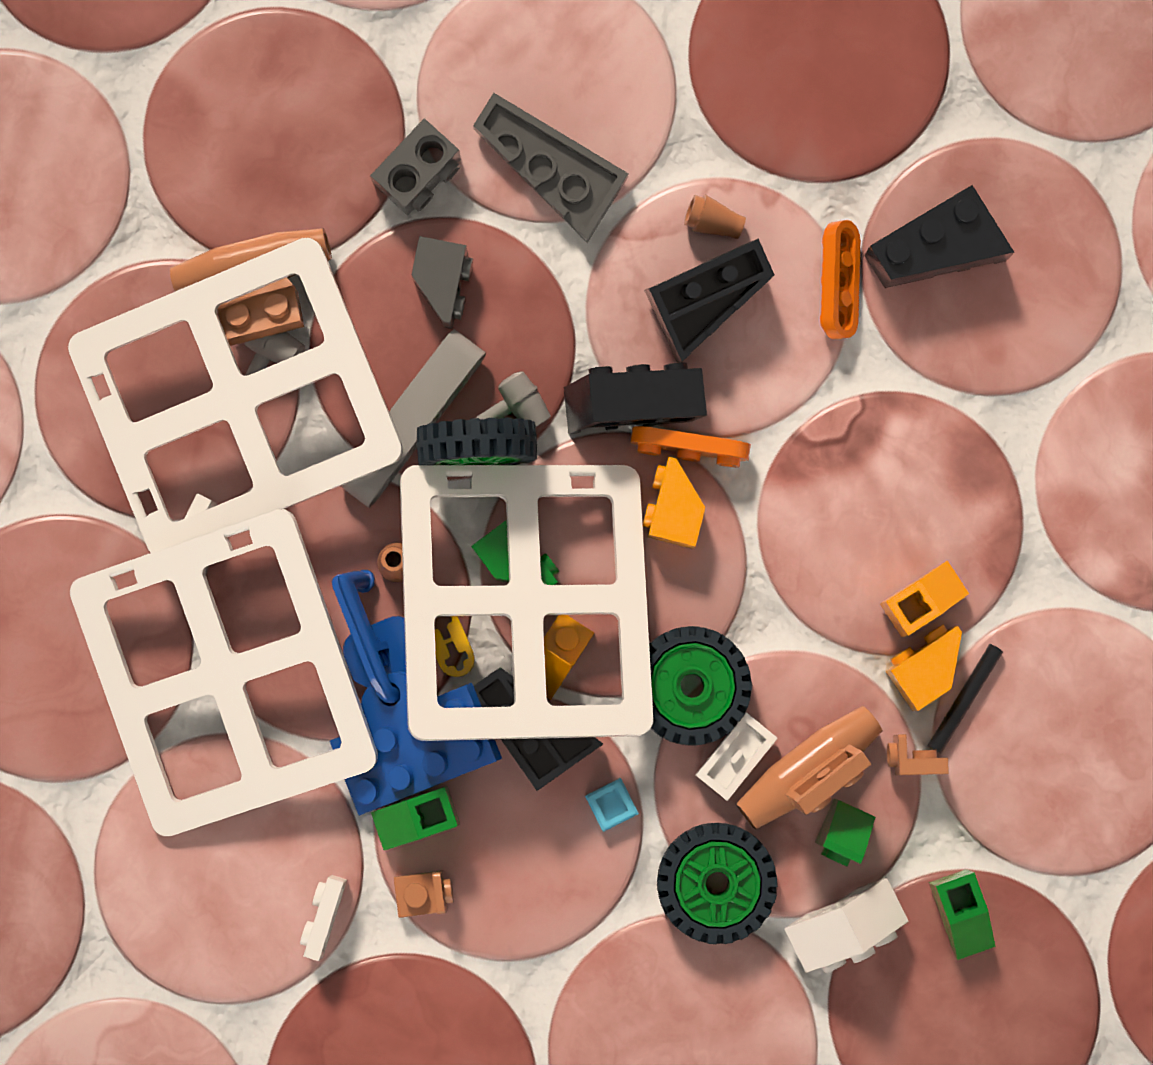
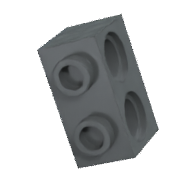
[370,118,461,216]

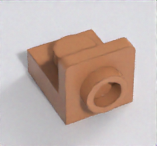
[887,734,949,775]
[394,870,454,918]

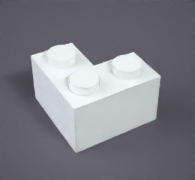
[784,877,909,973]

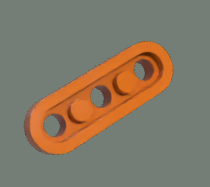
[820,220,861,339]
[630,426,751,468]

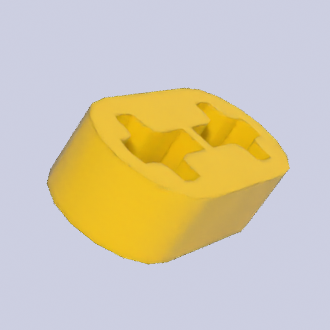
[435,616,475,677]

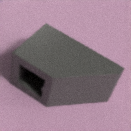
[411,236,474,329]

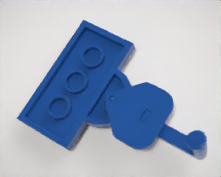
[329,570,502,816]

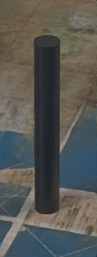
[927,644,1003,754]

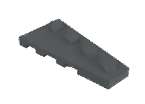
[473,93,629,243]

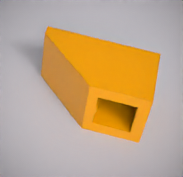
[642,457,705,549]
[880,560,969,637]
[886,624,962,711]

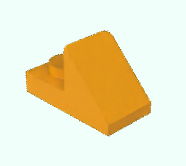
[544,615,595,700]

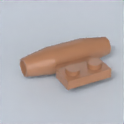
[170,228,332,346]
[736,706,883,830]

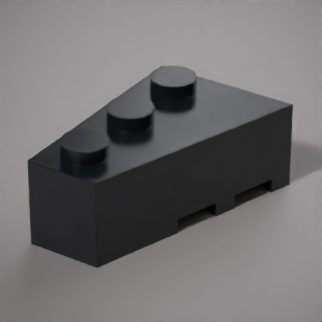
[865,185,1014,288]
[644,238,775,362]
[563,362,707,434]
[474,667,603,791]

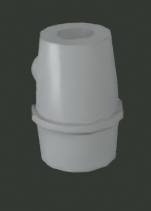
[245,332,305,376]
[476,372,551,426]

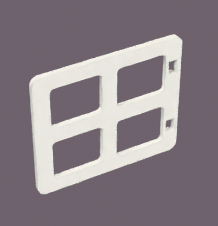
[68,238,403,553]
[400,465,653,741]
[70,509,378,836]

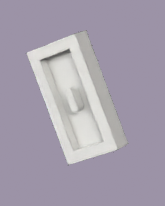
[695,713,778,801]
[300,875,347,961]

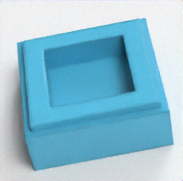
[585,778,639,832]

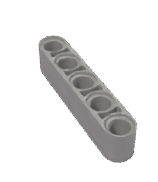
[340,329,486,508]

